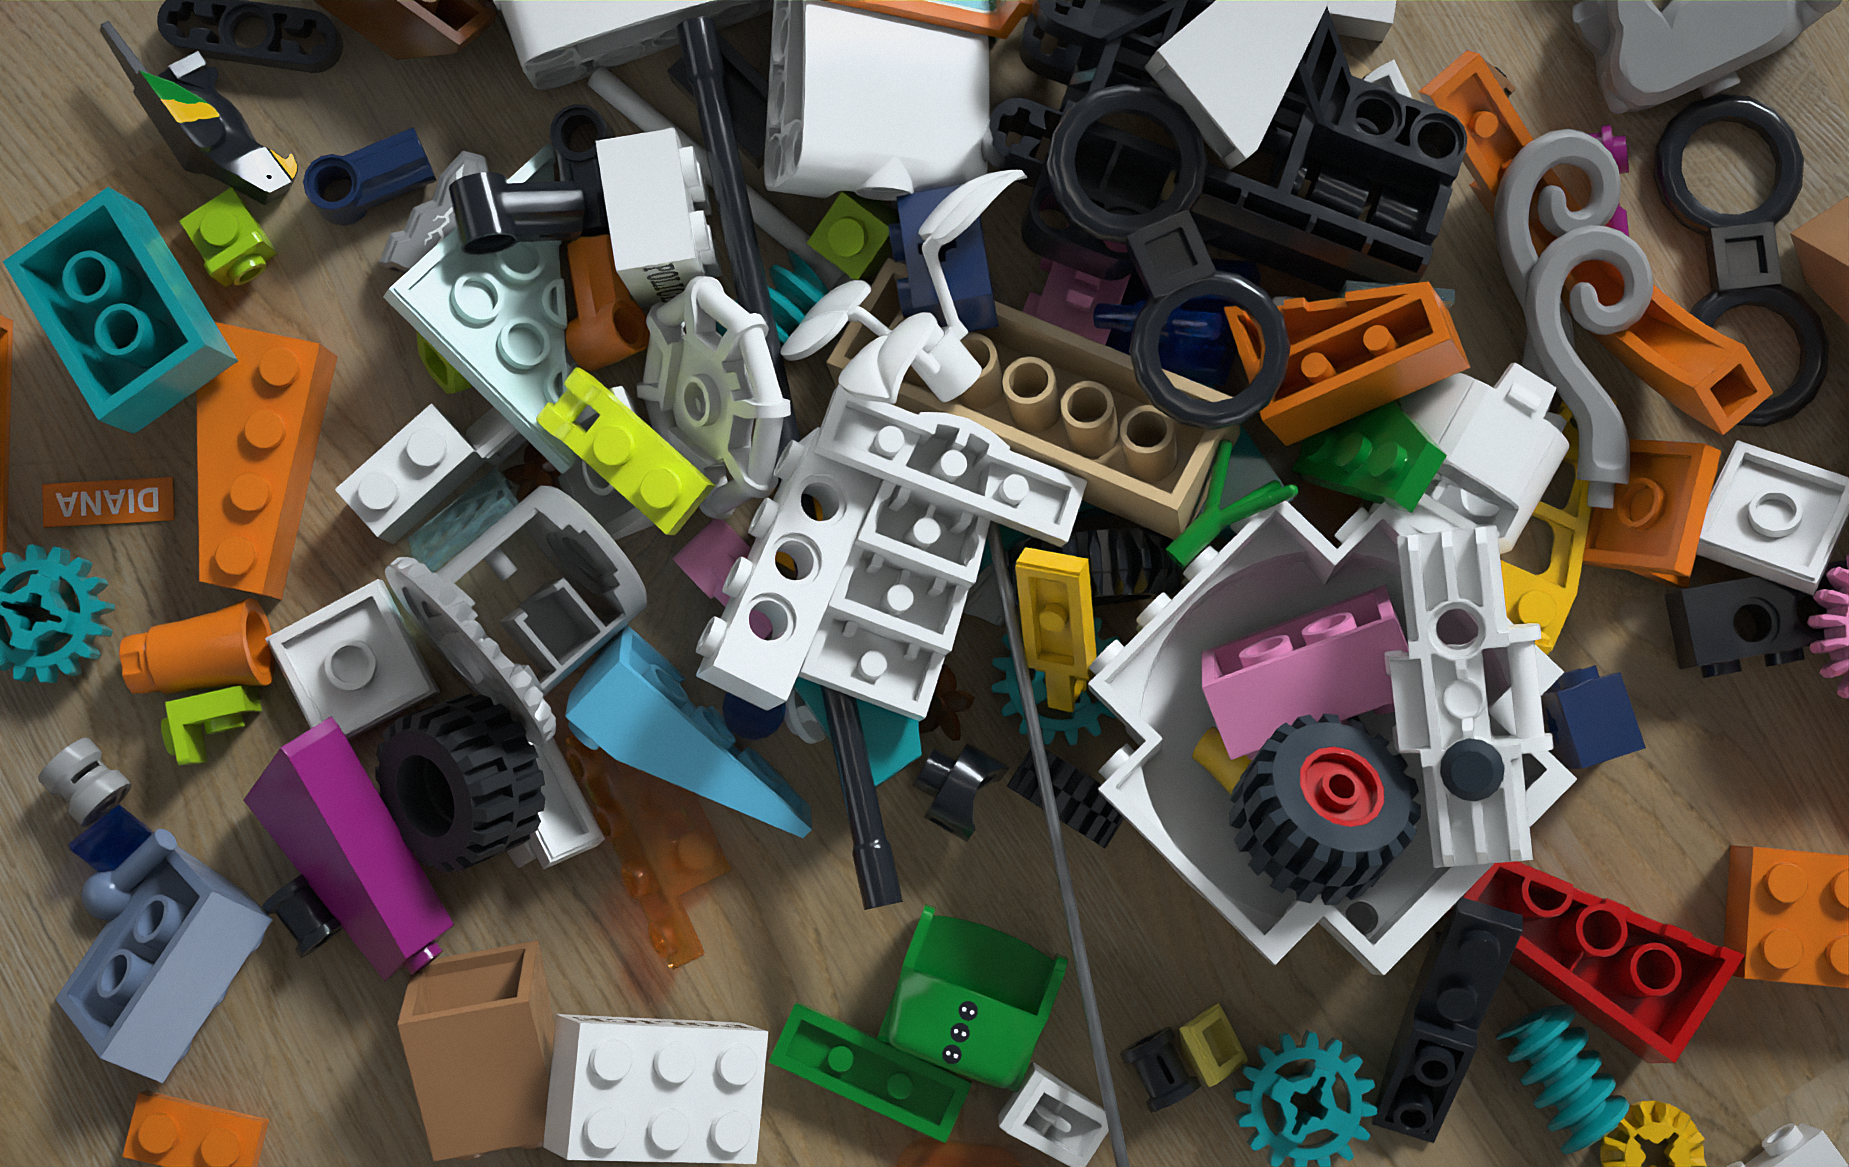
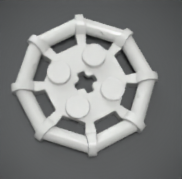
[636,276,791,519]

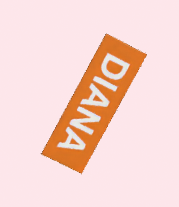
[42,477,175,528]

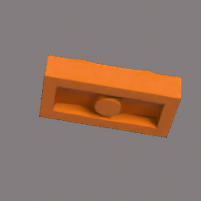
[122,1090,269,1167]

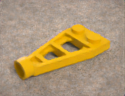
[1500,397,1617,652]

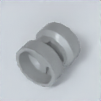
[38,737,132,827]

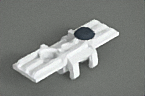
[1384,525,1553,868]

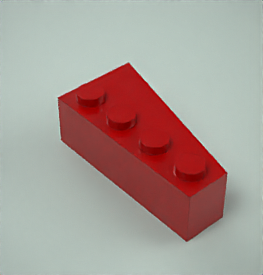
[1444,861,1745,1063]

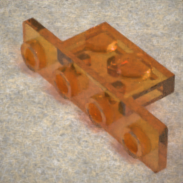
[565,733,731,970]

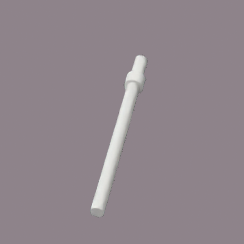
[588,66,871,306]

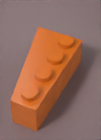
[196,322,338,600]

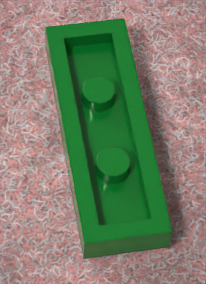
[768,1001,972,1143]

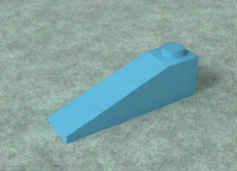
[565,625,812,838]

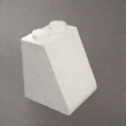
[1145,0,1330,171]

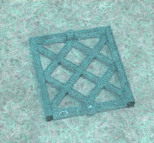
[407,467,519,573]

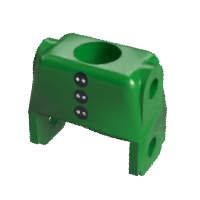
[877,903,1069,1093]

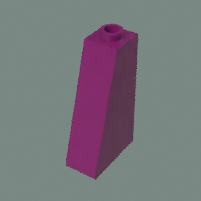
[243,716,454,981]

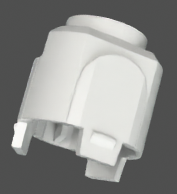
[1368,363,1570,554]

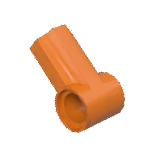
[565,235,650,371]

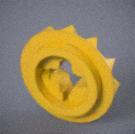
[1600,1101,1707,1167]

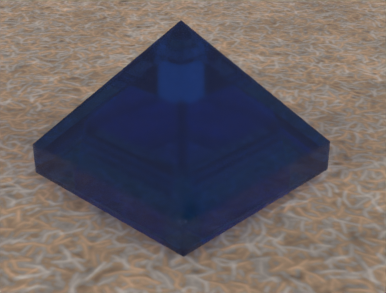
[68,804,154,873]

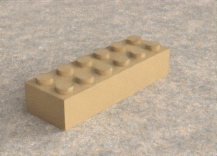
[827,258,1240,540]

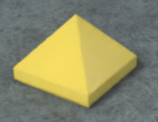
[1179,1003,1248,1087]

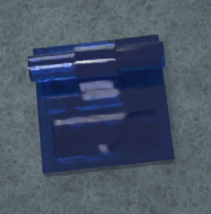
[1093,259,1261,385]

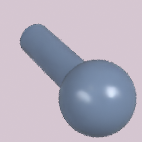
[81,829,177,920]

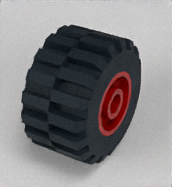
[1229,714,1421,905]

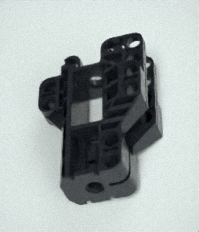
[981,0,1468,295]

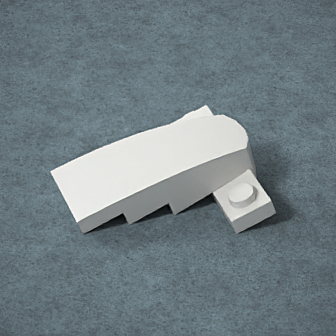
[798,384,1087,721]

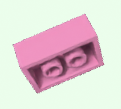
[1201,584,1409,760]

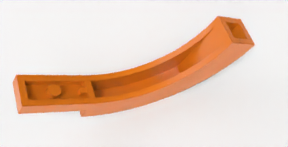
[1418,50,1773,435]

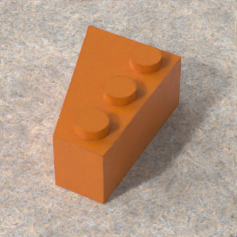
[1224,281,1470,446]

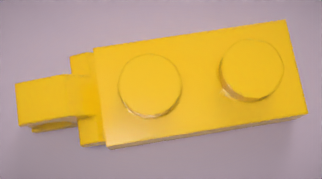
[1015,547,1097,712]

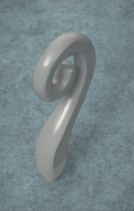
[1494,129,1621,411]
[1525,225,1653,508]

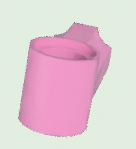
[672,518,773,640]

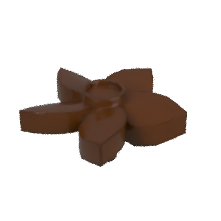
[502,443,562,507]
[919,664,975,741]

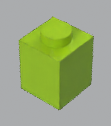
[806,191,900,280]

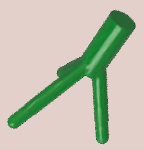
[1165,439,1298,569]

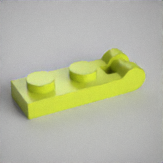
[536,367,716,535]

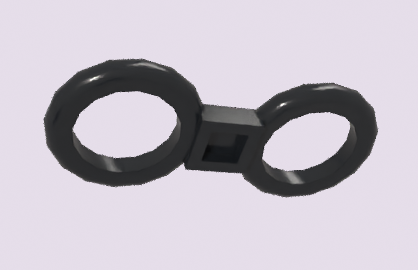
[1046,84,1291,430]
[1653,94,1829,427]

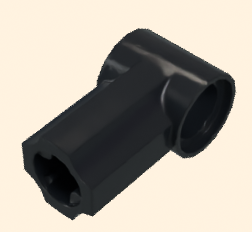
[550,104,616,237]
[449,172,585,255]

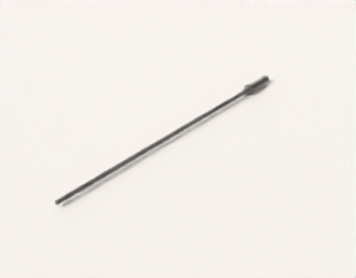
[987,520,1130,1167]

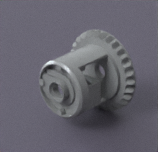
[385,486,647,747]

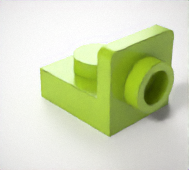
[179,187,278,287]
[161,685,262,765]

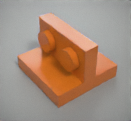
[1582,439,1721,589]

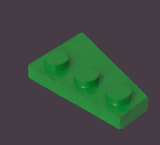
[1291,399,1447,513]

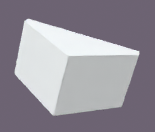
[998,1062,1109,1167]

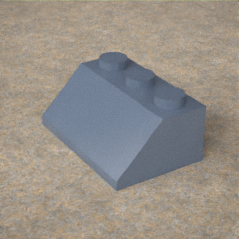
[55,846,273,1083]

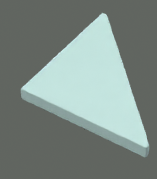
[383,143,576,474]

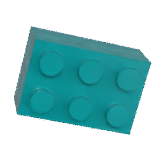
[3,187,238,434]

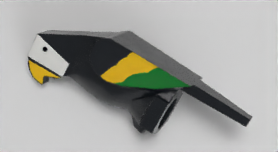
[100,21,298,205]

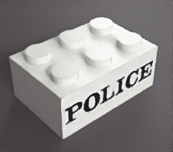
[595,128,722,308]
[543,1014,768,1164]

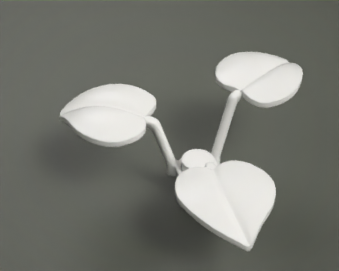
[780,170,1027,404]

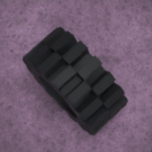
[1007,748,1125,849]

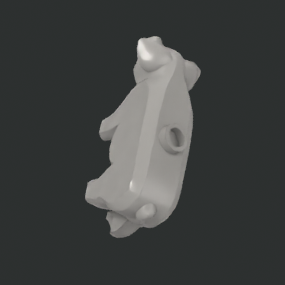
[1571,0,1842,114]

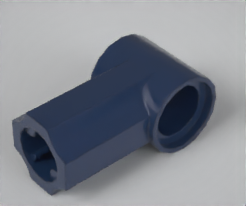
[303,127,437,226]

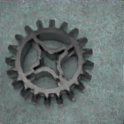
[1007,527,1182,606]

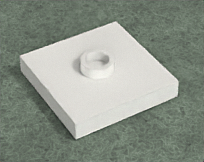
[1696,440,1849,596]
[265,579,440,741]

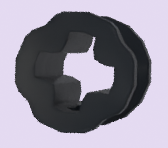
[262,874,343,958]
[1120,1027,1201,1113]

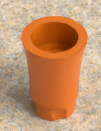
[119,598,275,695]

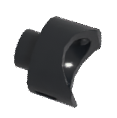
[912,743,1010,842]

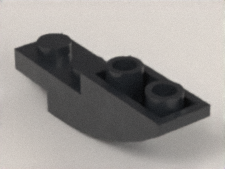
[1372,897,1523,1143]

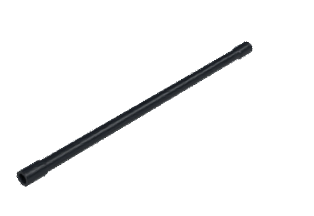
[676,17,903,910]

